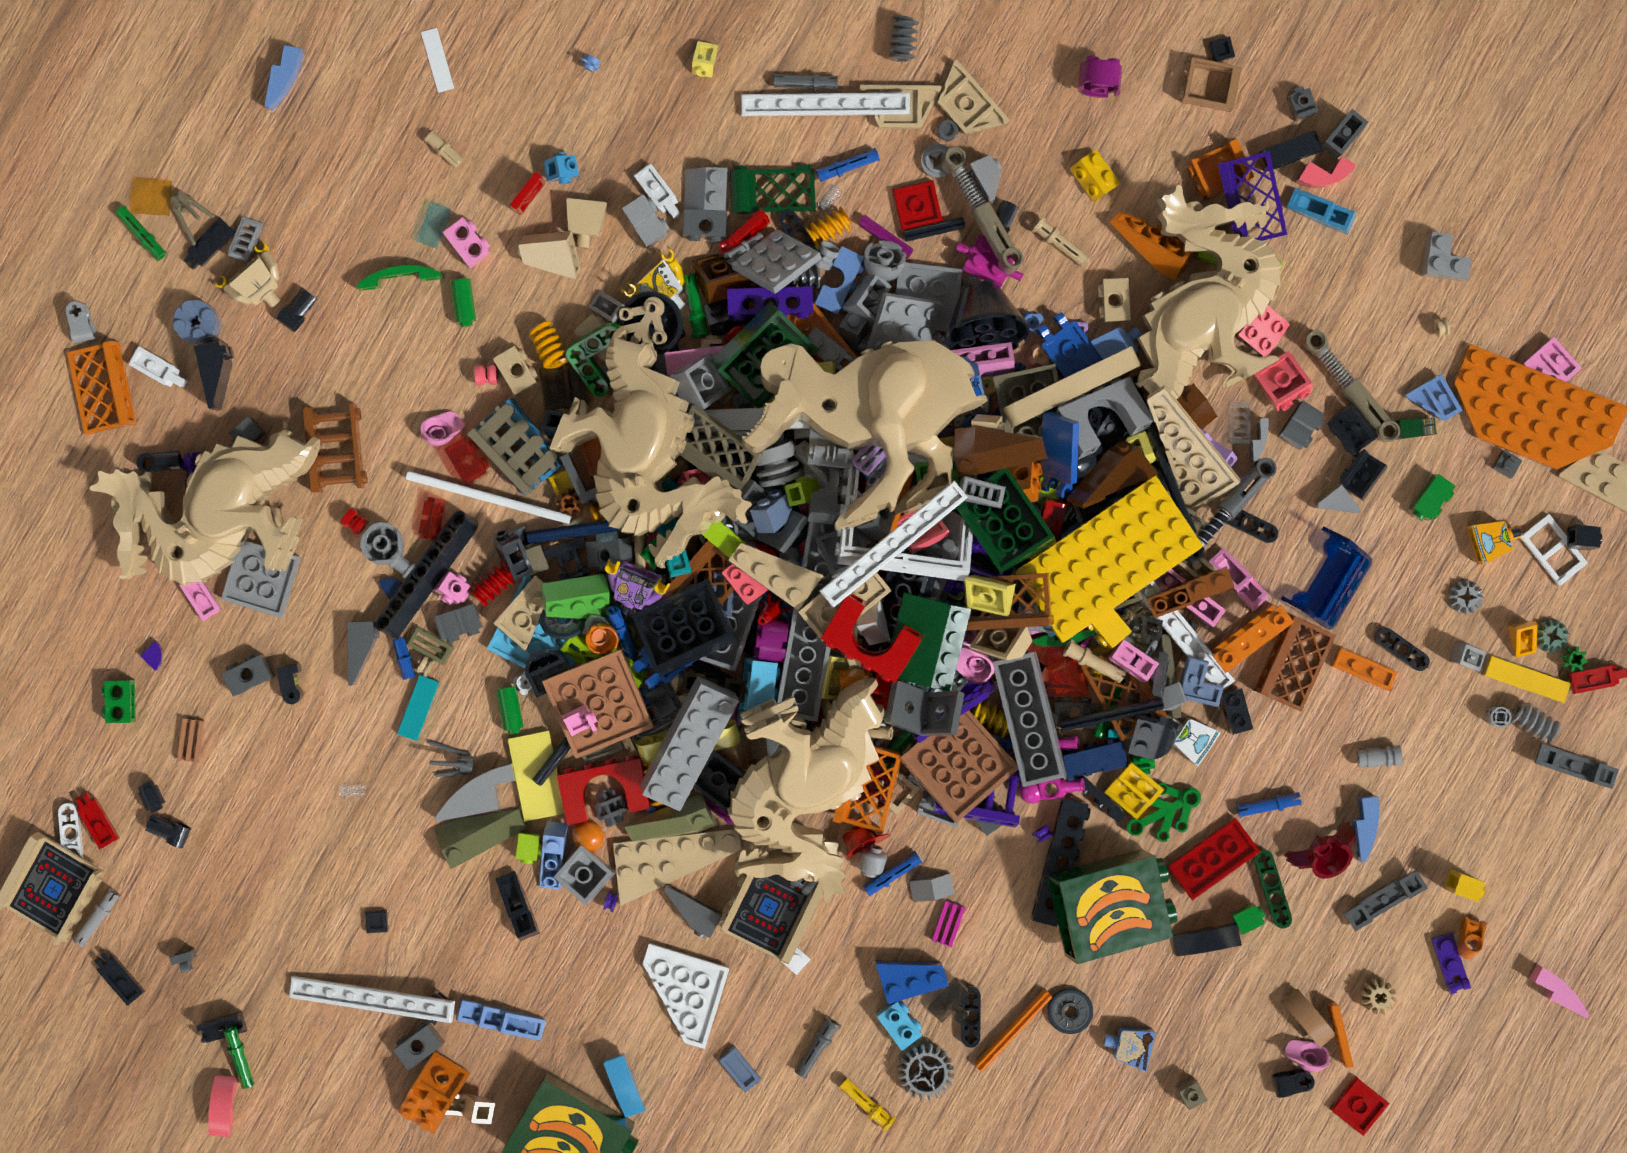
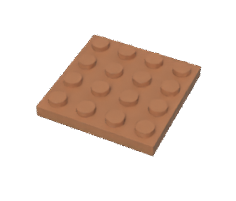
[542,649,654,759]
[900,710,1018,823]

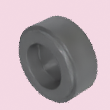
[937,119,959,141]

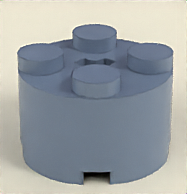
[173,300,221,345]

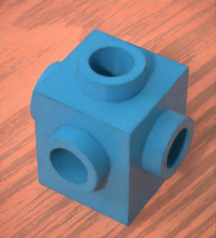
[543,152,579,184]

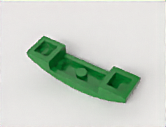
[357,265,444,291]
[1033,629,1096,647]

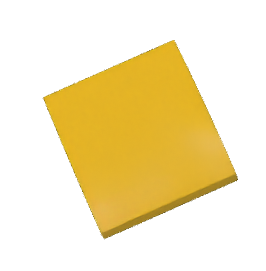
[1105,762,1164,819]

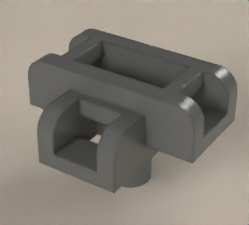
[595,788,629,828]

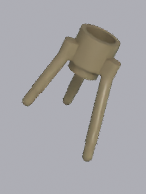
[170,191,214,245]

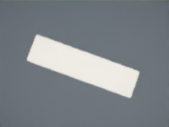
[421,28,454,93]

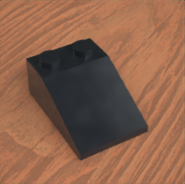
[194,340,234,411]

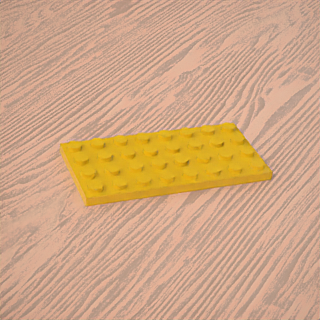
[1014,475,1204,643]

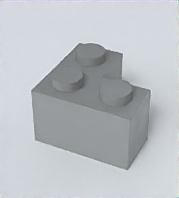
[622,194,669,249]
[1421,232,1471,282]
[843,275,891,335]

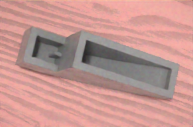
[435,763,516,822]

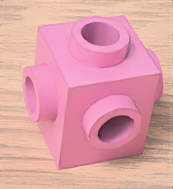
[433,572,470,605]

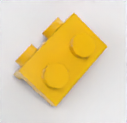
[1070,149,1121,202]

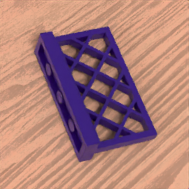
[1218,151,1288,241]
[916,678,996,743]

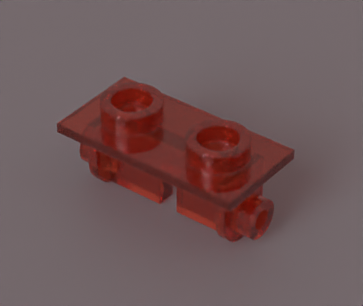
[418,497,445,541]

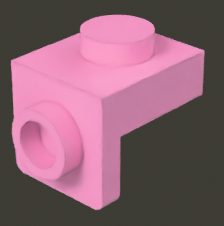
[562,705,598,736]

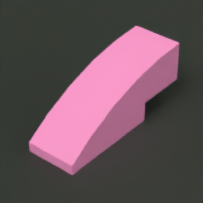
[1208,548,1269,611]
[1529,965,1589,1019]

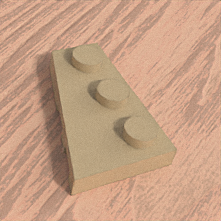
[494,575,544,651]

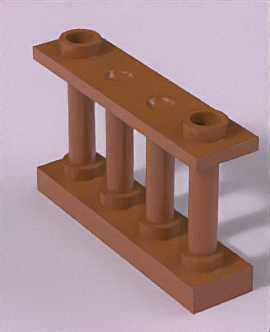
[303,403,368,493]

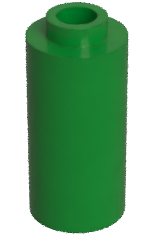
[450,278,477,327]
[495,686,524,734]

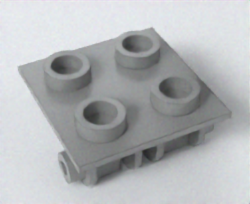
[808,426,853,469]

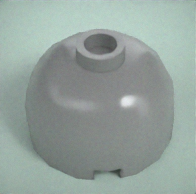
[863,240,906,281]
[360,522,405,565]

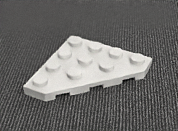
[643,943,730,1049]

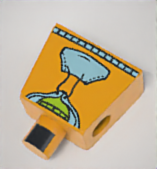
[1466,521,1521,564]

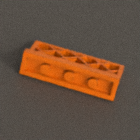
[67,341,136,435]
[833,746,903,833]

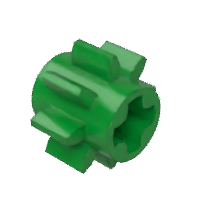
[1560,646,1588,672]
[1131,755,1155,774]

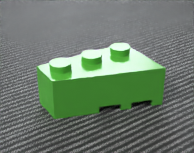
[541,574,609,619]

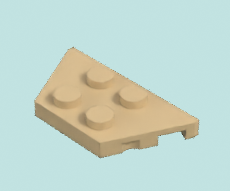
[937,59,1010,135]
[860,85,941,129]
[1557,451,1627,513]

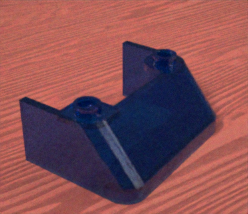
[1281,526,1372,630]

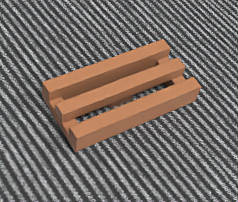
[177,718,205,763]

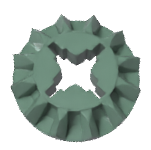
[1537,619,1569,653]

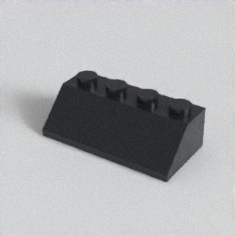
[693,750,745,814]

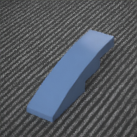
[456,999,546,1041]

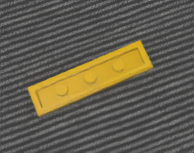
[1483,656,1571,703]

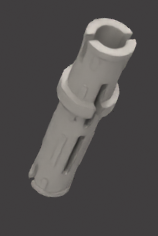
[72,888,121,947]

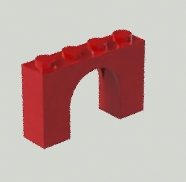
[820,593,923,683]
[557,754,651,825]

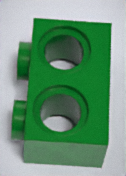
[101,680,136,724]

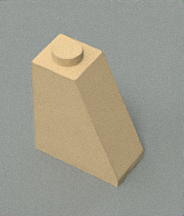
[517,231,581,279]

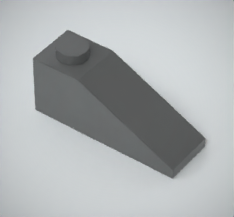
[347,621,380,686]
[664,884,722,939]

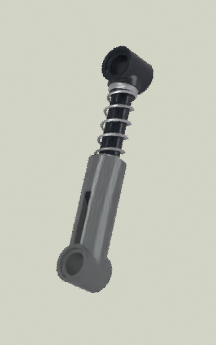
[1182,458,1277,564]

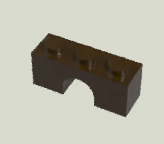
[676,672,746,704]

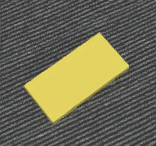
[508,730,565,822]

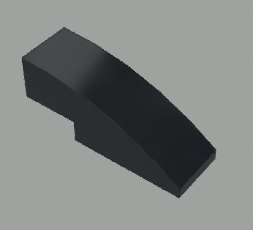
[496,871,540,941]
[1172,923,1242,956]

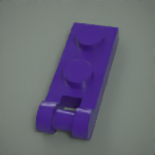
[1431,932,1471,995]

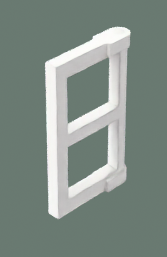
[1520,514,1588,587]

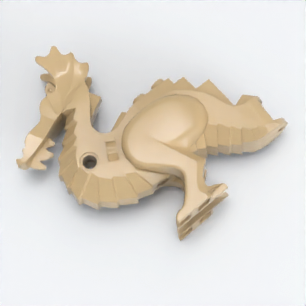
[1135,185,1282,415]
[550,328,752,568]
[89,429,320,586]
[727,678,885,903]

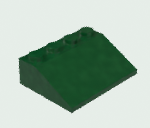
[710,301,819,408]
[956,468,1055,573]
[891,592,971,691]

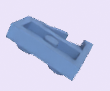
[1405,374,1463,421]

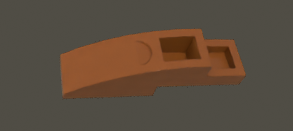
[1147,566,1235,618]

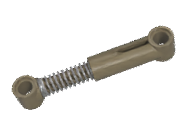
[941,147,1023,274]
[1302,330,1400,443]

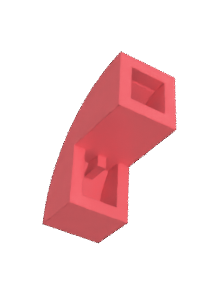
[1295,156,1356,188]
[208,1075,237,1137]

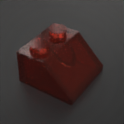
[1045,647,1088,696]

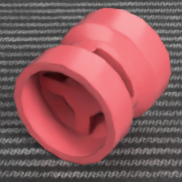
[474,364,498,386]

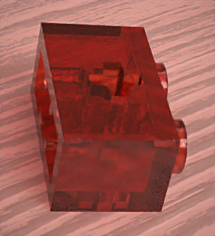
[444,436,490,486]

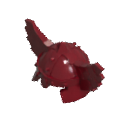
[1284,822,1355,879]

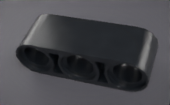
[1259,130,1323,172]

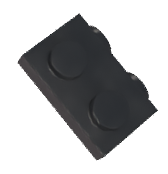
[704,299,752,336]
[1327,403,1378,456]
[1097,408,1129,451]
[1339,449,1387,501]

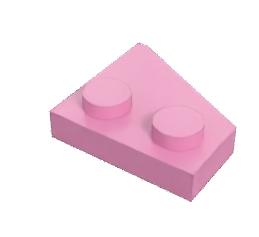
[1522,337,1582,382]

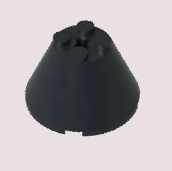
[945,279,1030,350]

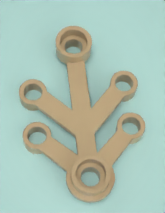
[609,297,667,358]

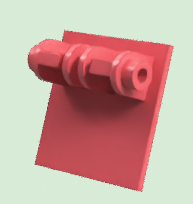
[1237,305,1290,356]
[722,546,769,606]

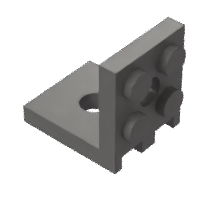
[560,453,598,505]
[733,479,808,554]
[816,526,880,579]
[884,680,964,736]

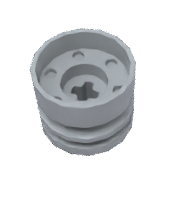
[750,439,802,487]

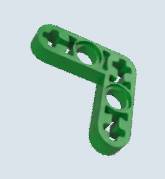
[566,322,620,397]

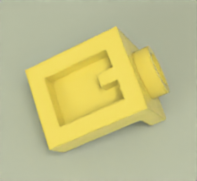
[692,41,718,78]
[1126,431,1157,464]

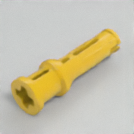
[838,1077,896,1132]

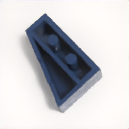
[1061,738,1128,781]

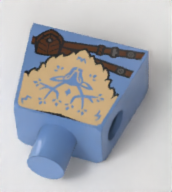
[1103,1027,1156,1072]

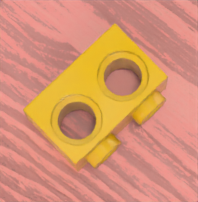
[1444,869,1486,902]

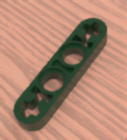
[1253,849,1292,929]

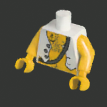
[621,246,685,309]

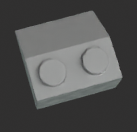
[684,167,728,211]
[668,353,731,413]
[554,845,616,905]

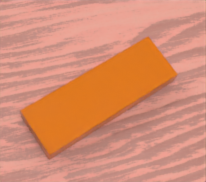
[1331,647,1398,691]
[1327,1002,1354,1068]

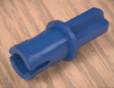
[393,637,416,680]

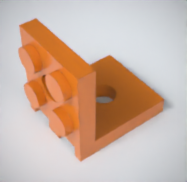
[398,1051,470,1134]

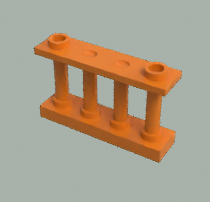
[1211,604,1294,673]

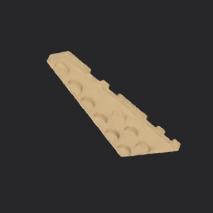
[1147,385,1240,511]
[613,829,741,906]

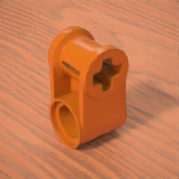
[1457,916,1486,959]

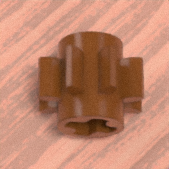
[556,488,581,515]

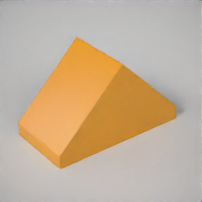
[1507,621,1537,658]

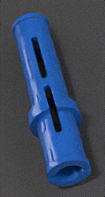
[816,148,880,182]
[606,606,639,660]
[1236,792,1302,818]
[863,851,923,897]

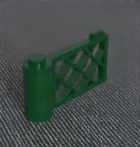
[730,164,816,214]

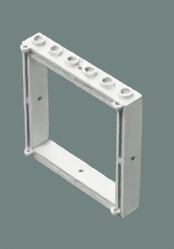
[835,446,977,581]

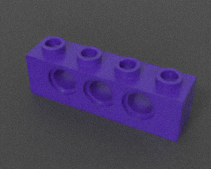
[727,286,813,321]

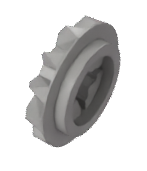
[921,144,955,178]
[1449,580,1483,614]

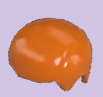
[585,622,619,655]
[571,820,605,852]

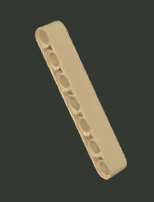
[1002,346,1141,428]

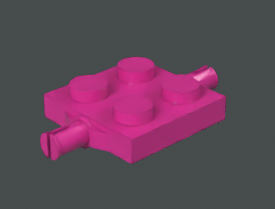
[956,235,1024,288]

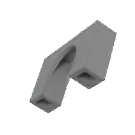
[1055,377,1154,459]

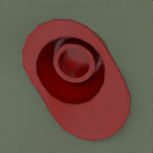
[842,826,891,858]

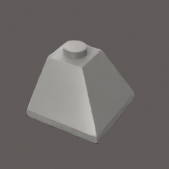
[968,155,1002,205]

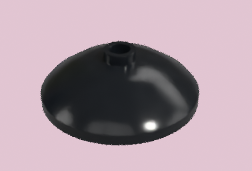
[620,291,683,354]

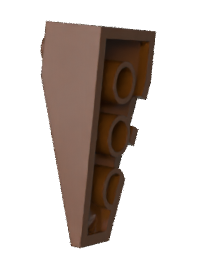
[692,254,754,304]

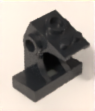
[493,526,534,581]
[543,537,590,581]

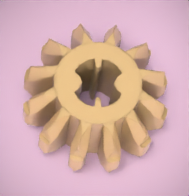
[1360,979,1397,1015]

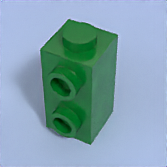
[1409,474,1456,521]

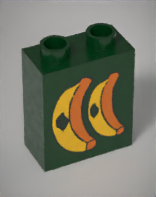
[1047,849,1177,964]
[501,1072,639,1153]

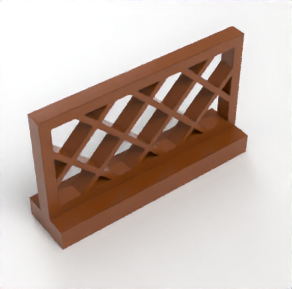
[652,540,735,605]
[964,573,1054,631]
[1254,614,1336,712]
[1080,648,1167,741]

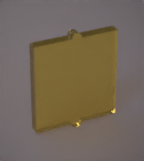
[131,178,172,216]

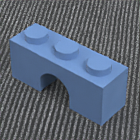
[815,246,865,316]

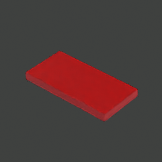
[1167,817,1261,901]

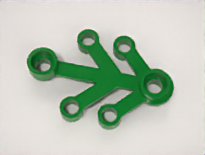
[1126,782,1201,842]

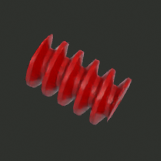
[469,560,515,606]

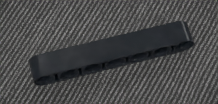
[375,510,478,638]

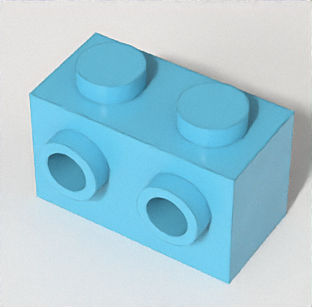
[876,1001,922,1051]

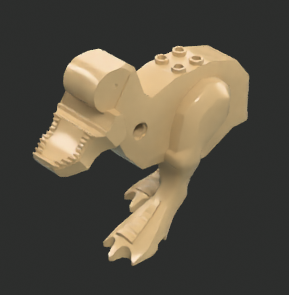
[742,340,988,530]

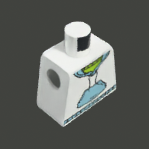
[1170,718,1220,766]

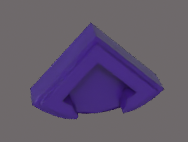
[141,641,162,671]

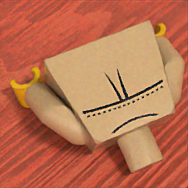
[215,241,280,308]

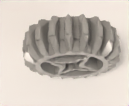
[898,1043,954,1101]

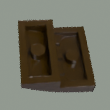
[539,364,588,411]

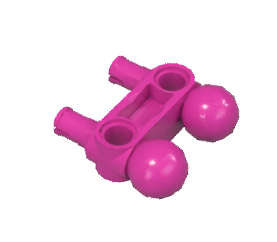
[1012,736,1085,804]

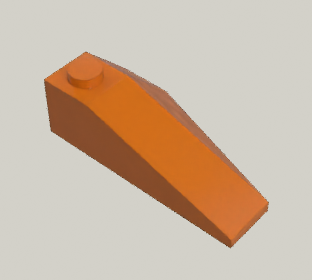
[1110,211,1196,281]

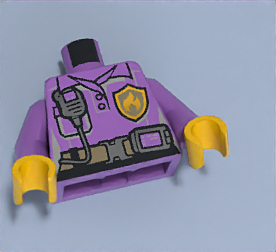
[605,559,670,616]

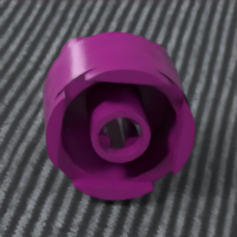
[1078,56,1122,98]
[753,619,789,663]

